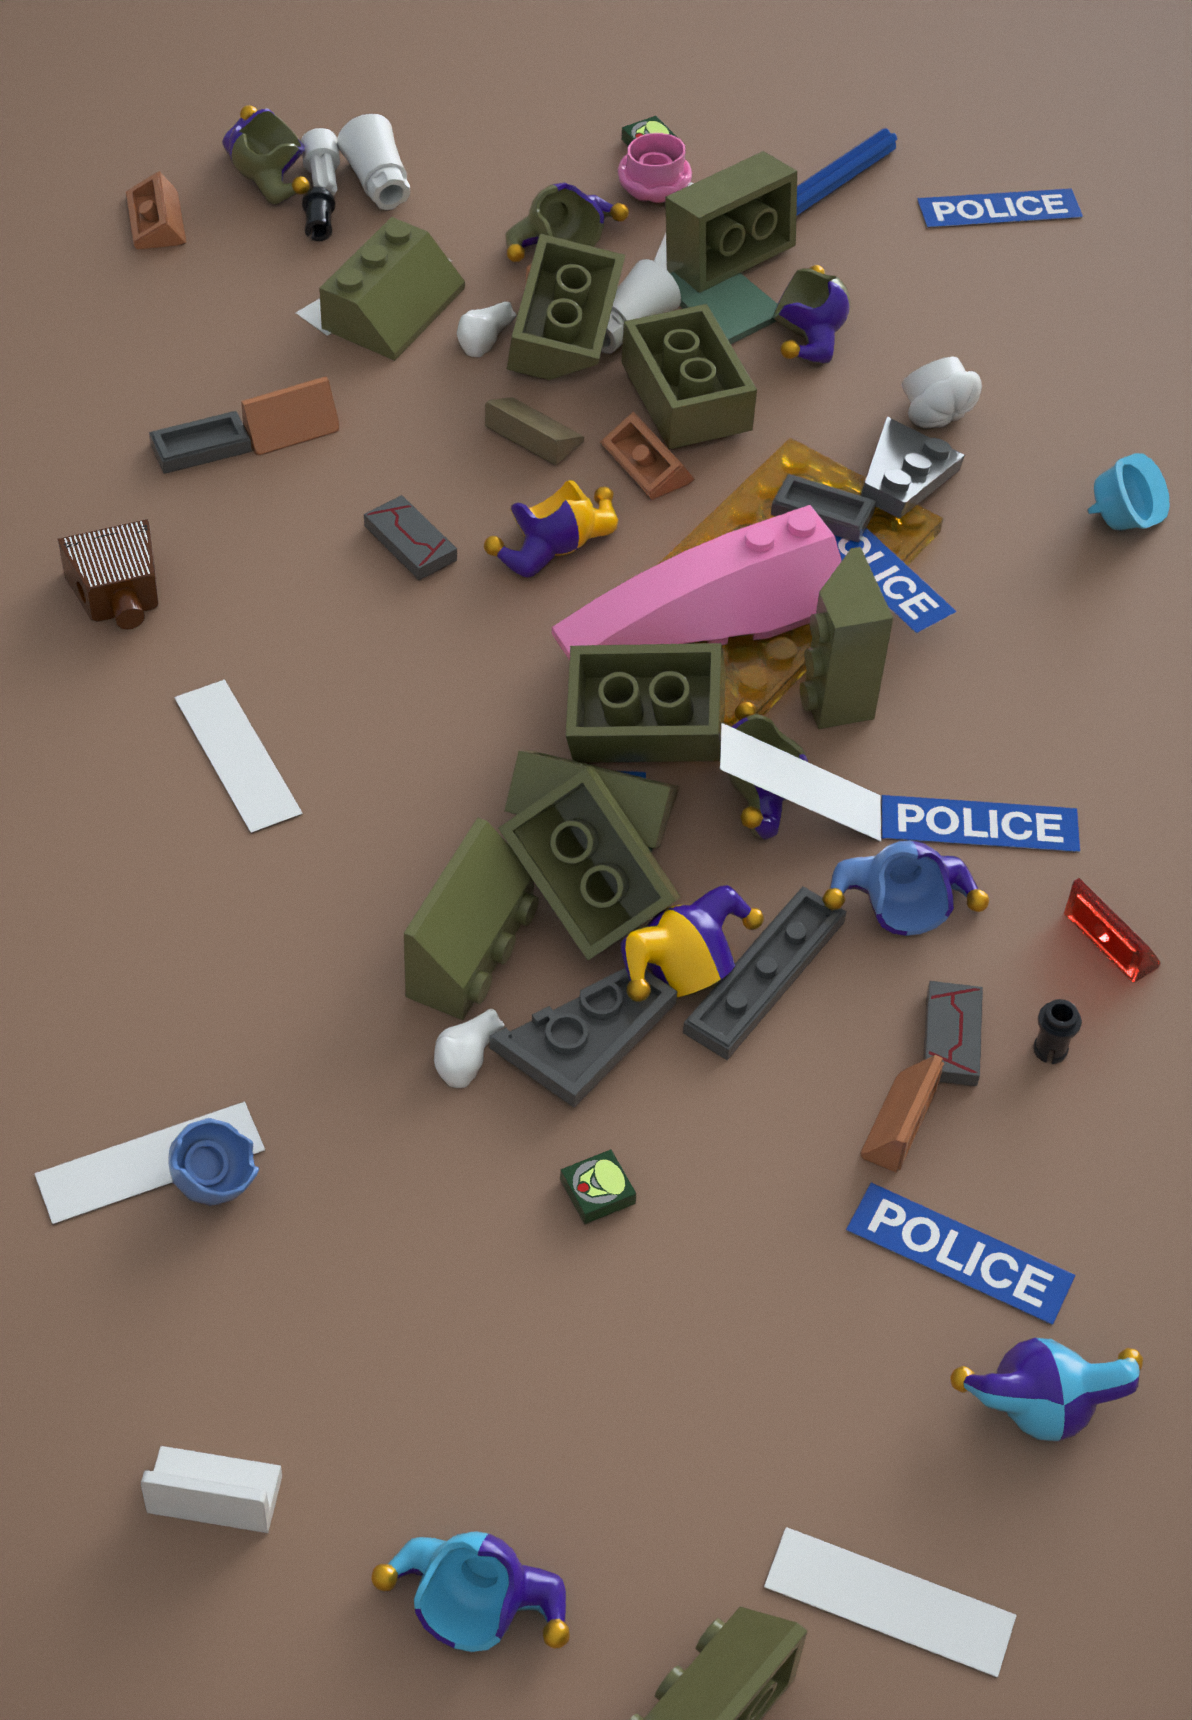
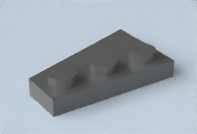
[861,417,965,519]
[489,968,677,1108]

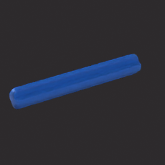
[797,128,898,215]

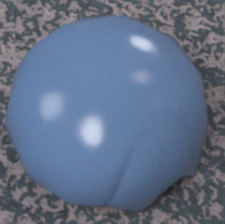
[168,1118,259,1206]

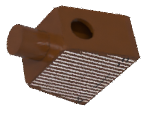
[58,519,159,630]

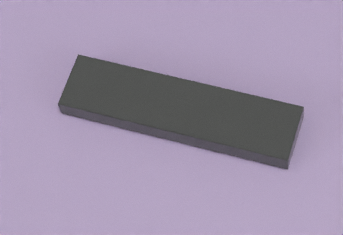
[683,886,847,1060]

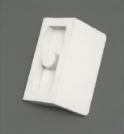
[140,1446,282,1533]

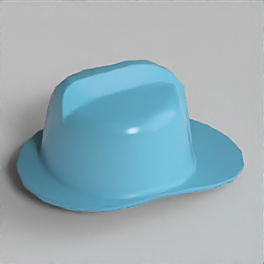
[1087,453,1170,531]

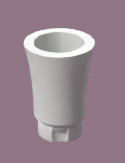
[337,114,410,210]
[602,259,681,354]

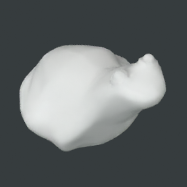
[457,301,517,357]
[434,1009,504,1088]

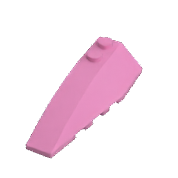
[552,505,842,661]

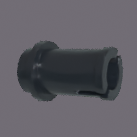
[302,187,336,241]
[1033,999,1082,1064]

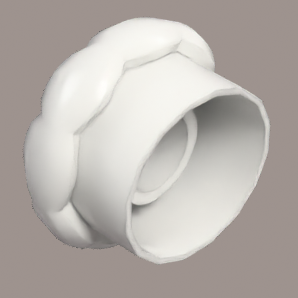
[901,357,982,429]

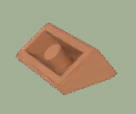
[126,171,186,249]
[241,376,339,455]
[600,411,694,500]
[861,1055,944,1172]

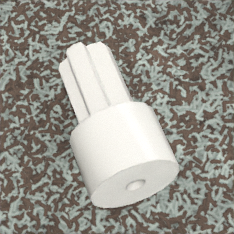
[301,128,340,195]

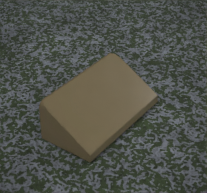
[485,397,584,465]

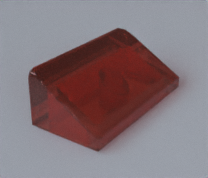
[1064,878,1161,983]

